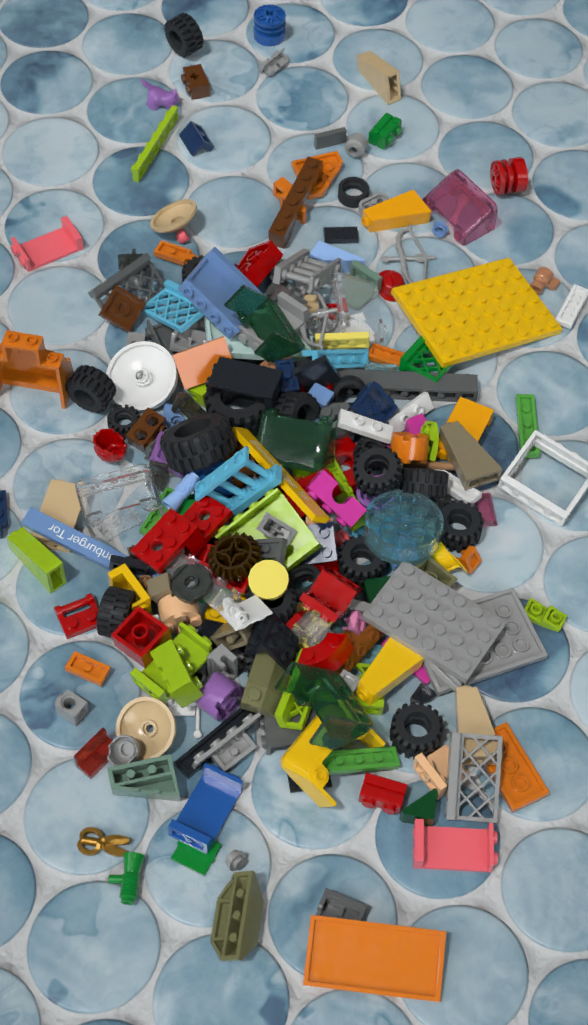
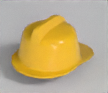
[428,538,468,574]

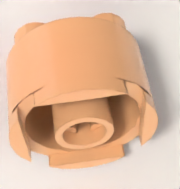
[158,594,202,634]

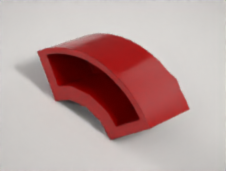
[296,633,354,679]

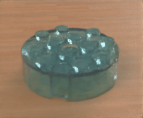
[363,490,444,565]

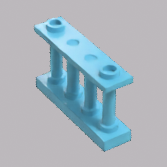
[195,446,282,520]

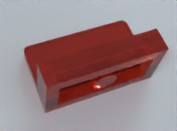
[73,727,113,779]

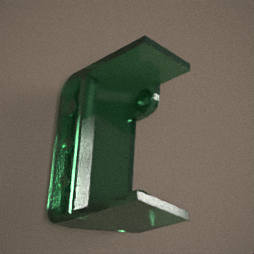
[224,284,305,363]
[274,661,373,749]

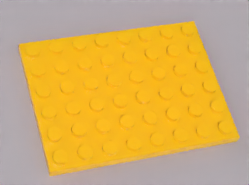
[391,257,563,368]

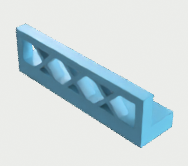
[302,349,369,368]

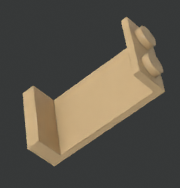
[31,479,90,553]

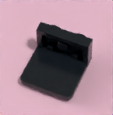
[245,614,299,670]

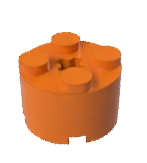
[390,432,429,464]

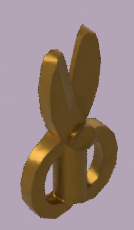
[77,827,130,857]

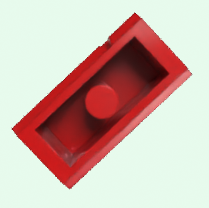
[358,772,408,815]

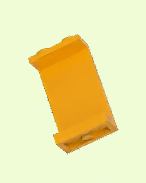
[436,397,494,462]

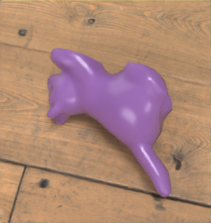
[141,79,180,111]

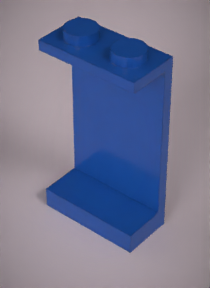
[168,763,243,854]

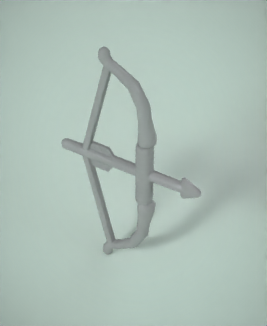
[380,224,436,284]
[299,285,338,350]

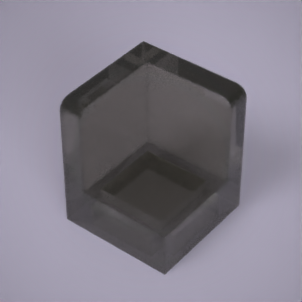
[145,460,170,492]

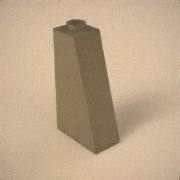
[439,421,502,491]

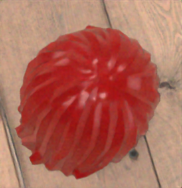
[93,428,128,463]

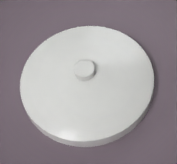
[106,341,178,413]

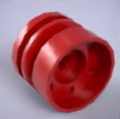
[490,157,528,195]

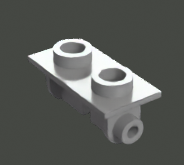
[260,48,289,76]

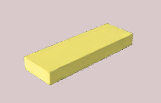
[315,332,370,350]

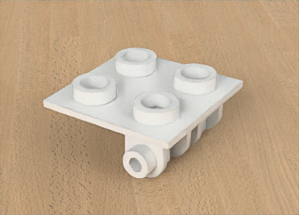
[220,595,273,631]

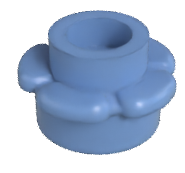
[432,221,449,237]

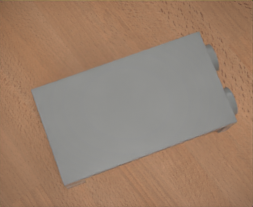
[238,291,309,357]

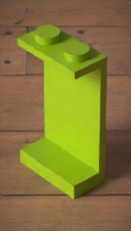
[130,621,213,703]

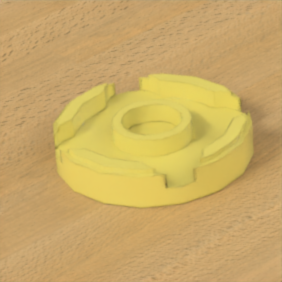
[248,560,289,600]

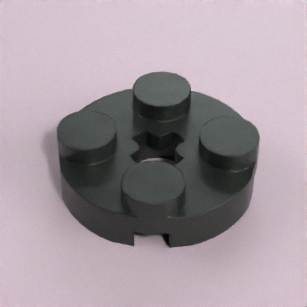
[171,563,213,605]

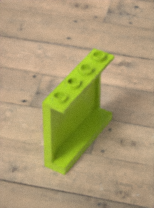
[215,488,322,572]

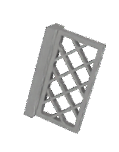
[444,732,503,823]

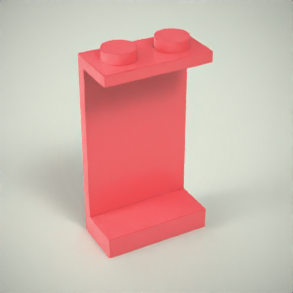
[10,216,84,272]
[413,819,498,873]

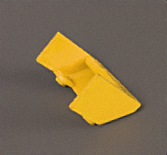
[280,705,386,807]

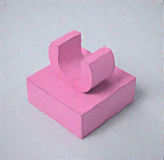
[342,611,367,634]

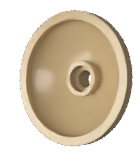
[150,199,197,233]
[116,697,176,760]

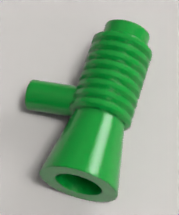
[108,852,145,905]

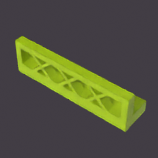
[274,648,322,731]

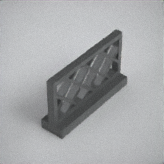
[88,252,165,328]

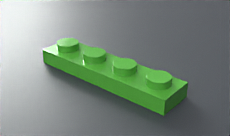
[515,394,540,458]
[322,746,400,774]

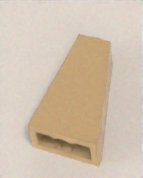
[357,51,401,105]
[454,685,503,765]

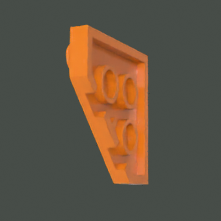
[291,151,343,200]

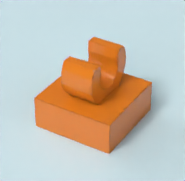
[456,546,482,574]

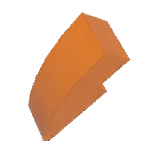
[273,177,307,225]

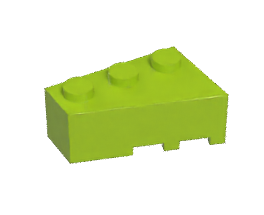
[150,639,204,709]

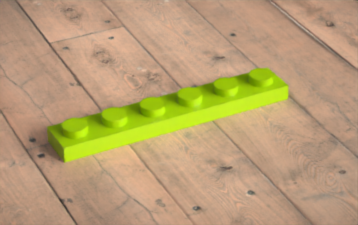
[131,105,179,182]

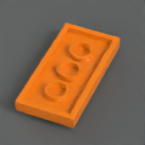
[484,722,550,813]

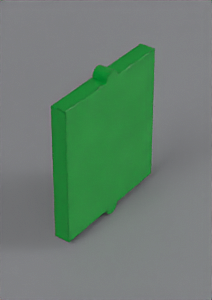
[171,841,221,877]

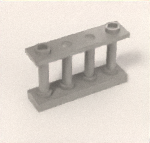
[273,248,342,294]

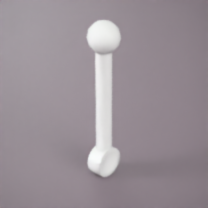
[193,699,202,740]

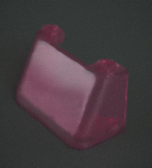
[422,169,498,247]

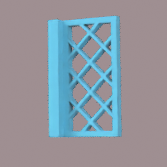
[141,279,204,333]

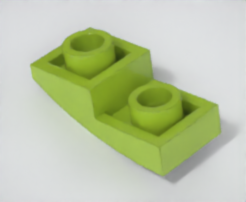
[420,421,439,462]
[524,598,568,632]

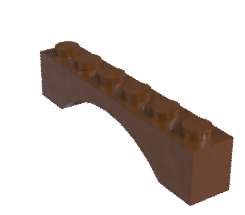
[268,157,323,249]

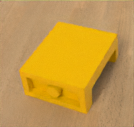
[108,563,152,615]

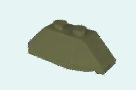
[210,871,264,962]

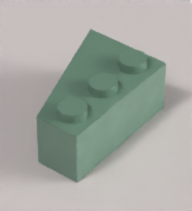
[107,754,180,801]

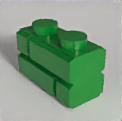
[368,113,403,150]

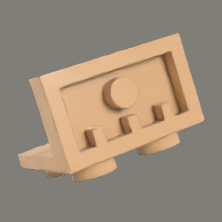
[413,745,471,800]

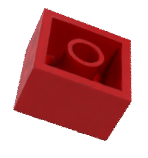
[111,606,172,668]

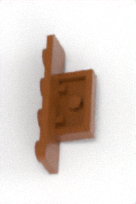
[321,624,382,691]

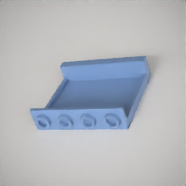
[177,247,266,340]

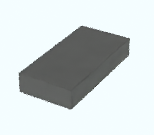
[314,127,347,150]

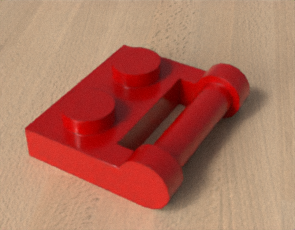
[53,593,99,640]

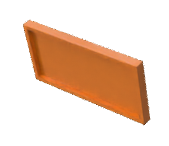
[303,915,446,1002]

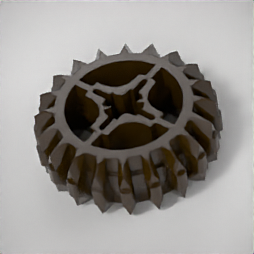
[208,531,262,583]

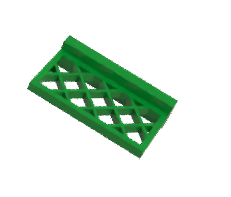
[399,336,453,383]

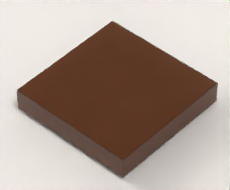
[98,284,146,333]

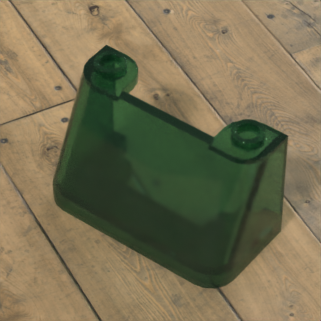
[254,408,337,472]

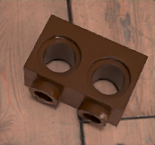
[126,407,169,453]

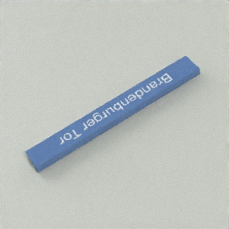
[21,507,162,579]

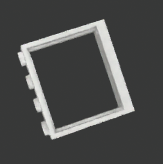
[497,430,588,527]

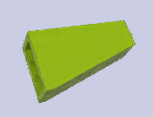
[7,527,67,594]

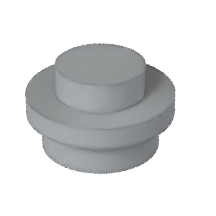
[225,849,246,871]

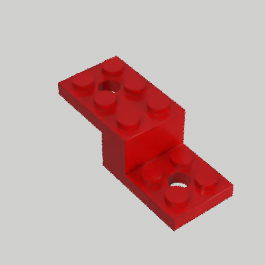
[130,495,233,574]
[299,567,363,623]

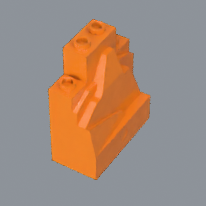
[0,330,74,409]

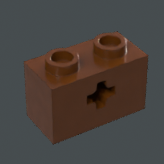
[181,64,210,100]

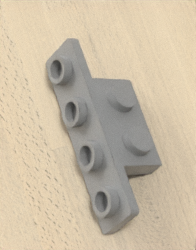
[192,712,262,772]

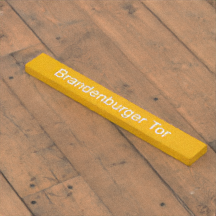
[232,427,330,523]

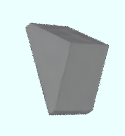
[256,512,297,547]

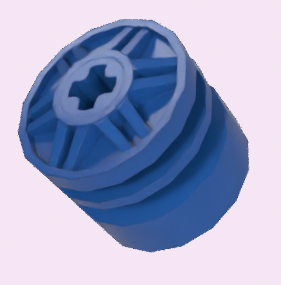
[254,4,286,47]

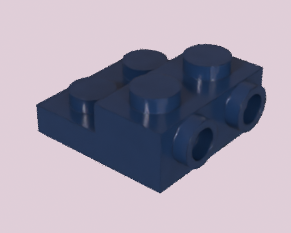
[349,381,398,423]

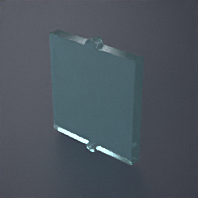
[364,364,399,371]

